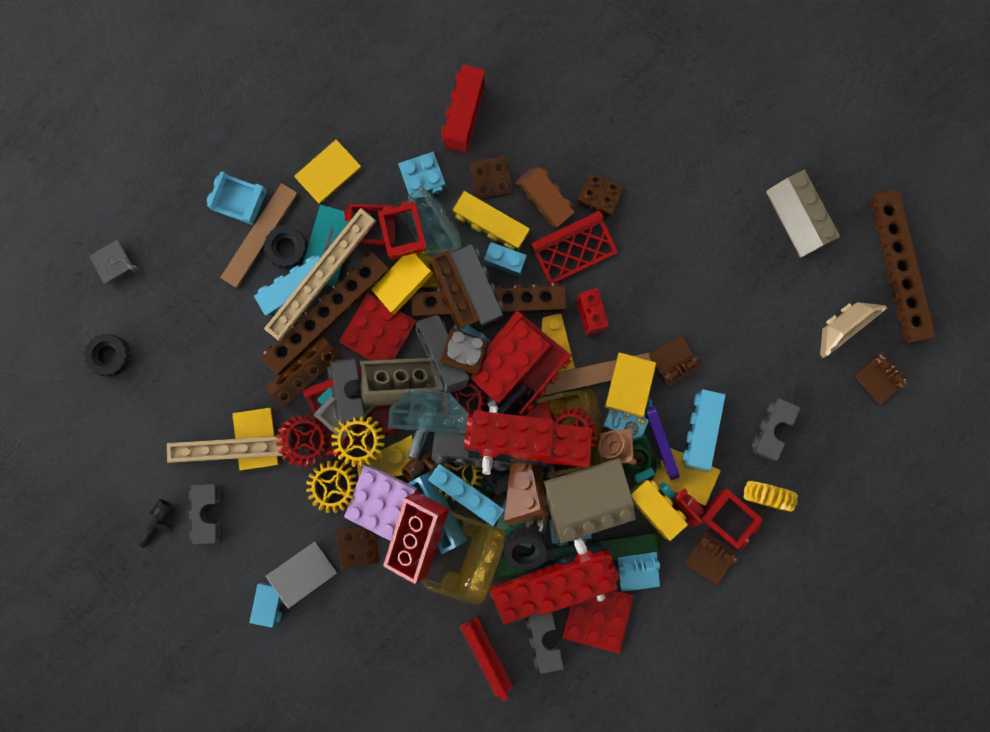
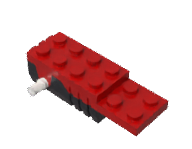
[464,406,592,475]
[490,537,620,625]

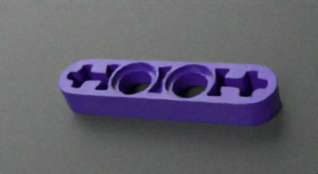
[645,406,680,481]

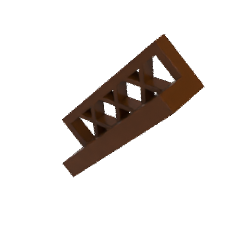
[428,250,479,331]

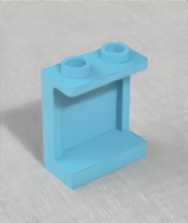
[207,171,267,225]

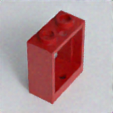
[378,201,428,260]
[344,204,395,247]
[576,288,609,337]
[700,488,763,549]

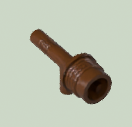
[401,449,437,481]

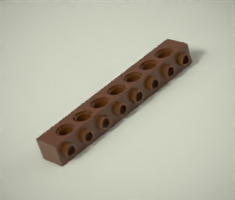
[870,189,936,344]
[261,252,389,375]
[412,283,566,318]

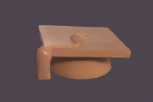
[598,428,636,465]

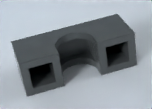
[327,358,364,422]
[751,398,800,461]
[189,484,220,544]
[525,612,563,674]

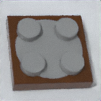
[440,328,487,375]

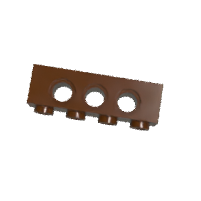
[265,336,340,408]

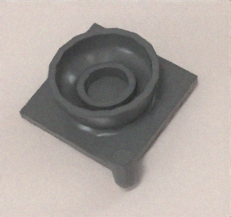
[89,239,139,284]

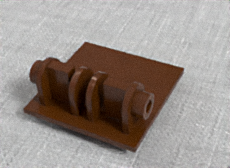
[469,156,513,199]
[577,173,624,216]
[649,335,701,387]
[854,351,908,405]
[336,526,379,569]
[684,531,738,586]

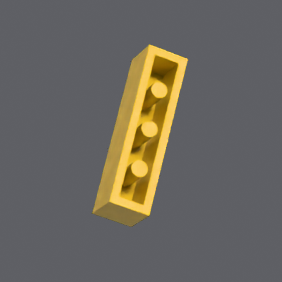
[453,191,530,252]

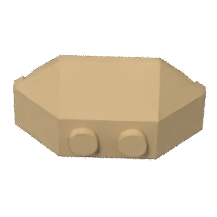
[820,302,887,358]

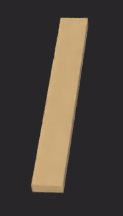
[264,208,376,341]

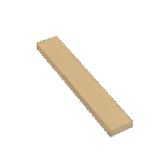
[167,436,285,463]

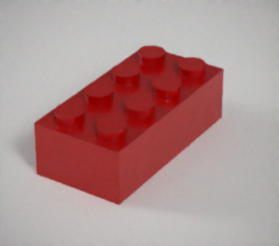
[441,64,485,153]
[470,319,552,404]
[383,492,449,584]

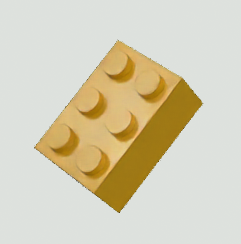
[630,480,688,541]

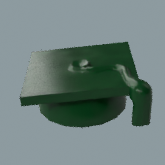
[622,435,661,474]

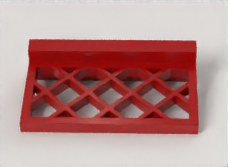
[530,211,618,284]
[460,616,514,702]

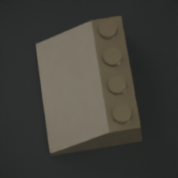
[544,458,636,544]

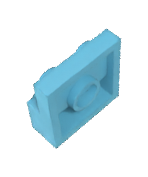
[398,151,446,200]

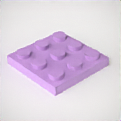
[344,464,418,541]

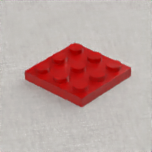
[339,293,417,361]
[562,590,633,654]

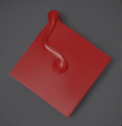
[672,489,704,527]

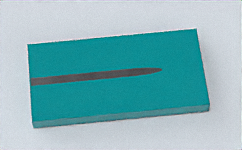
[302,205,355,286]

